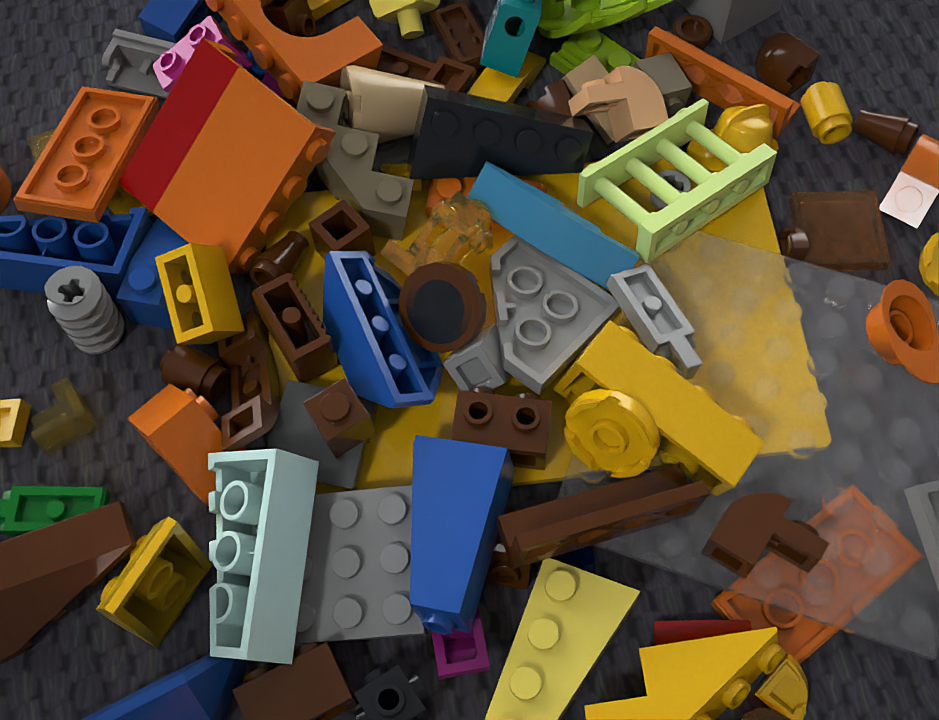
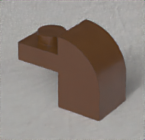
[701,492,830,579]

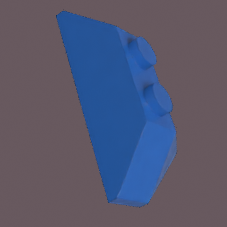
[323,251,445,408]
[81,654,248,720]

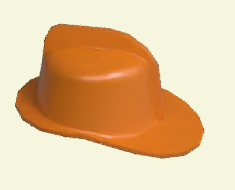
[865,279,939,385]

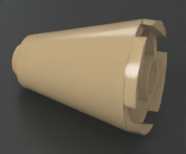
[340,65,445,144]

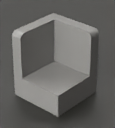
[443,324,510,391]

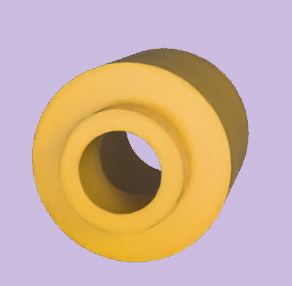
[800,81,853,144]

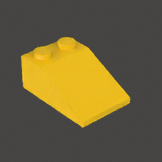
[96,516,213,648]

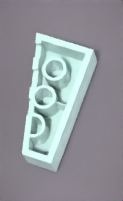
[208,449,319,665]

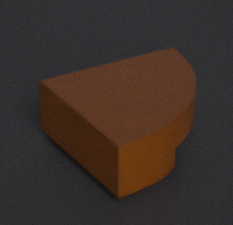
[777,227,809,270]

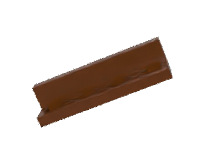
[496,464,710,569]

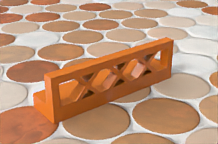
[645,26,801,139]

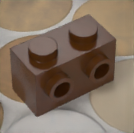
[451,388,552,470]

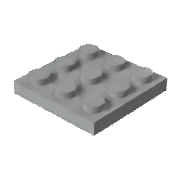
[294,485,428,646]

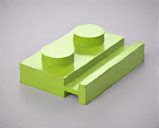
[550,29,641,75]

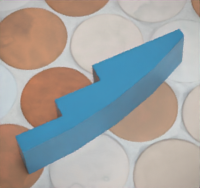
[466,161,639,290]

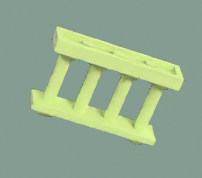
[577,98,777,263]

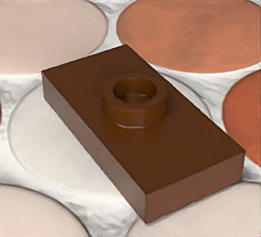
[430,0,486,70]

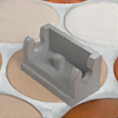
[102,29,177,100]

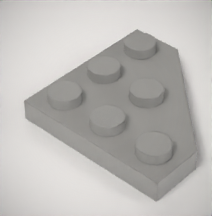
[489,235,621,395]

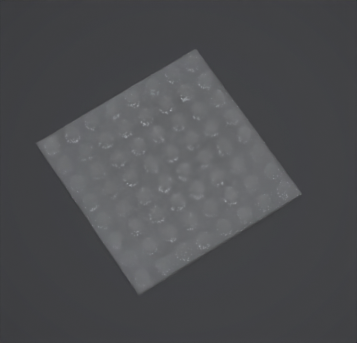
[557,231,939,661]

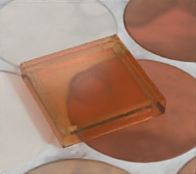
[789,190,891,272]

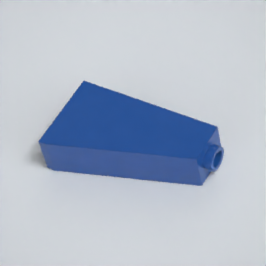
[410,435,516,635]

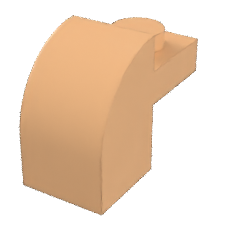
[568,66,669,143]

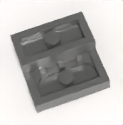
[267,380,378,489]

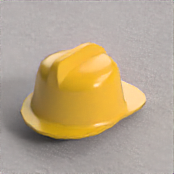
[687,103,779,173]

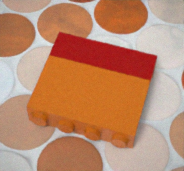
[118,38,336,274]

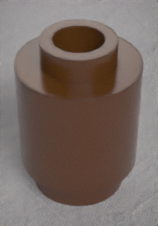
[159,344,230,402]

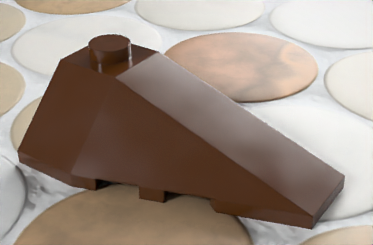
[0,501,137,665]

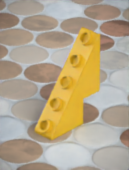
[584,627,785,720]

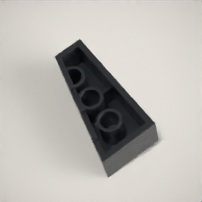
[407,85,594,180]

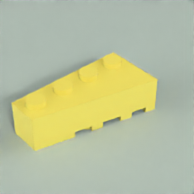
[485,558,641,720]

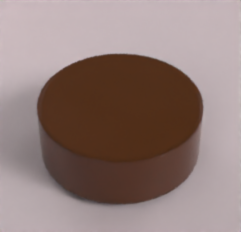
[672,15,712,50]

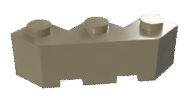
[296,80,414,241]

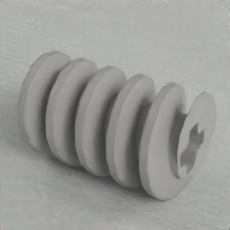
[44,266,125,355]

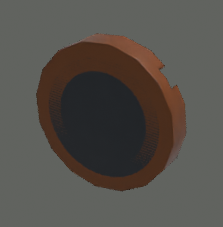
[399,261,487,353]

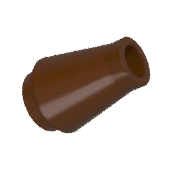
[853,109,920,156]
[250,231,309,287]

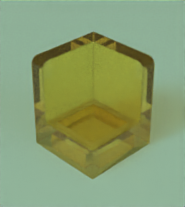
[31,377,99,455]

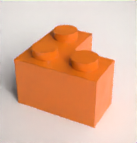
[127,383,247,506]

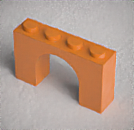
[205,0,383,105]

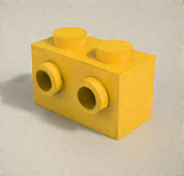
[155,243,245,344]

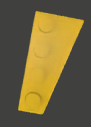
[553,320,765,496]

